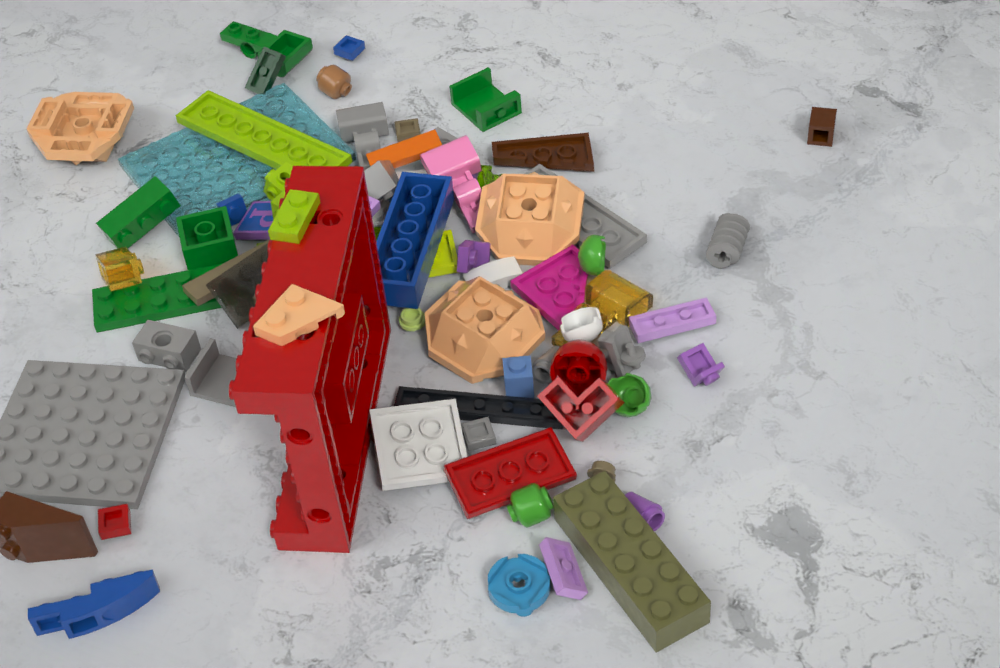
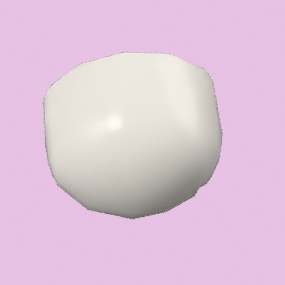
[560,307,603,342]

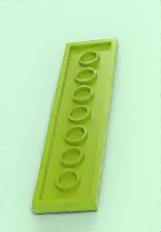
[175,90,352,169]

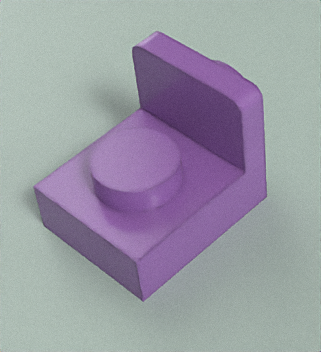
[457,240,491,273]

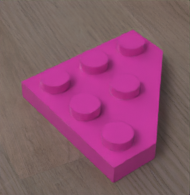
[510,245,588,332]

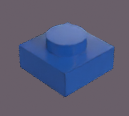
[333,35,366,61]
[216,193,247,226]

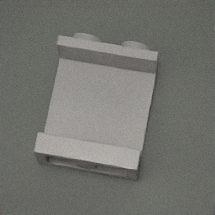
[185,338,237,407]

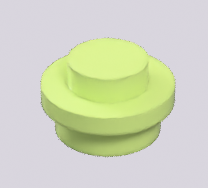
[399,308,425,331]

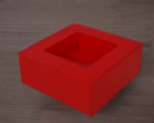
[98,504,132,540]

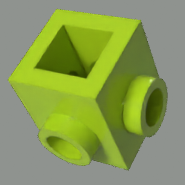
[263,161,293,201]

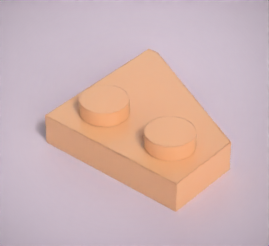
[253,284,345,346]

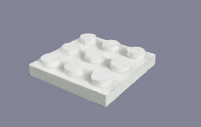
[370,399,467,491]

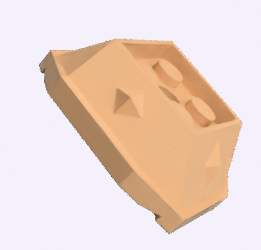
[26,92,134,165]
[475,172,585,266]
[424,276,545,384]

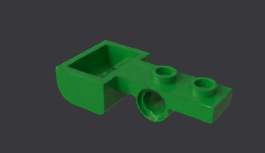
[220,21,313,77]

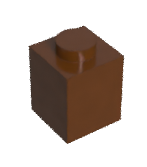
[807,107,837,147]

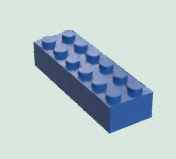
[376,172,454,309]

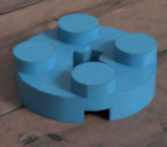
[488,554,551,617]

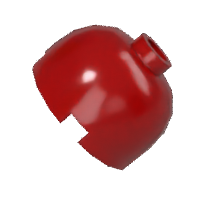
[550,339,607,395]

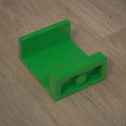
[449,67,522,132]

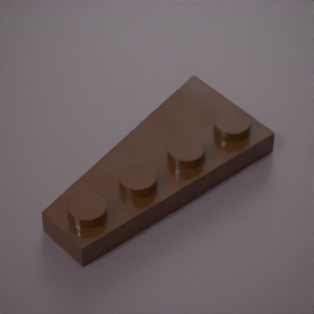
[492,132,594,172]

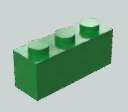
[96,176,181,253]

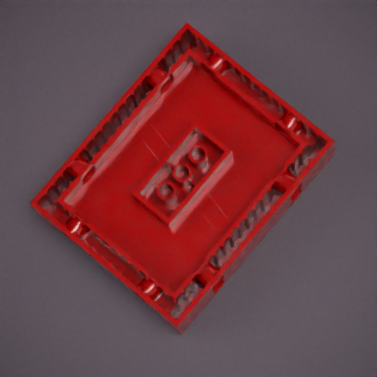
[229,166,391,553]

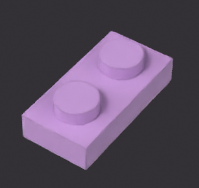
[539,537,588,600]

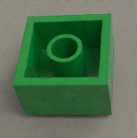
[176,206,238,270]

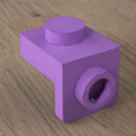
[677,343,725,387]

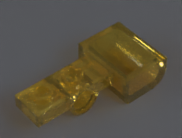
[552,269,653,346]

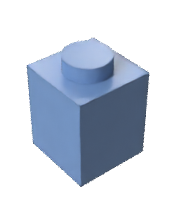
[502,355,535,398]

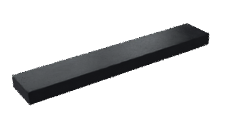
[394,386,563,430]

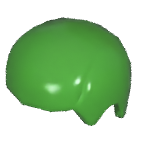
[578,235,606,277]
[608,373,652,417]

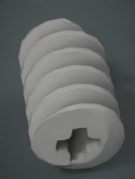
[706,213,750,269]

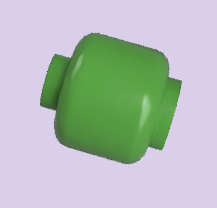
[507,483,554,528]

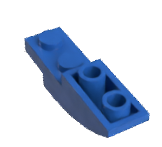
[28,569,160,639]

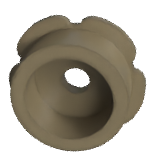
[587,461,616,482]

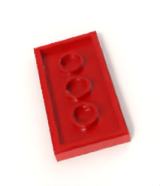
[444,427,577,519]

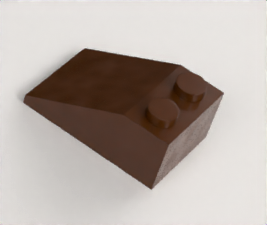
[0,491,98,563]

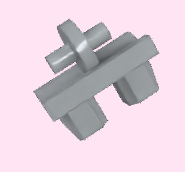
[597,325,646,378]

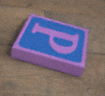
[233,201,273,240]

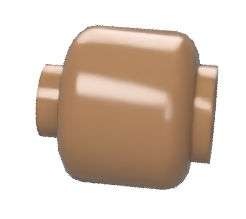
[316,65,352,99]

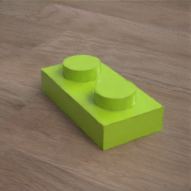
[268,189,320,244]

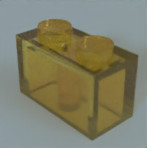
[95,246,144,291]

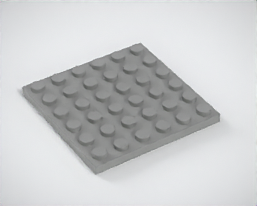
[0,360,185,509]

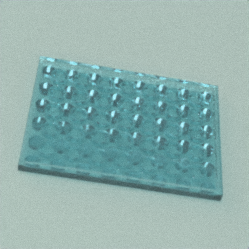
[118,83,356,238]

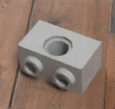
[132,320,201,372]

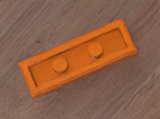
[366,129,442,169]

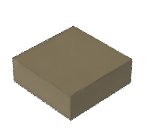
[394,118,421,142]

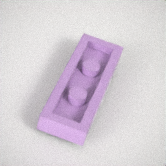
[629,297,717,343]

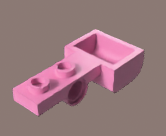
[420,135,482,234]

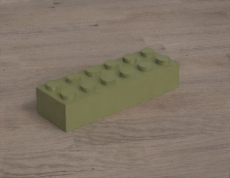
[553,471,711,653]

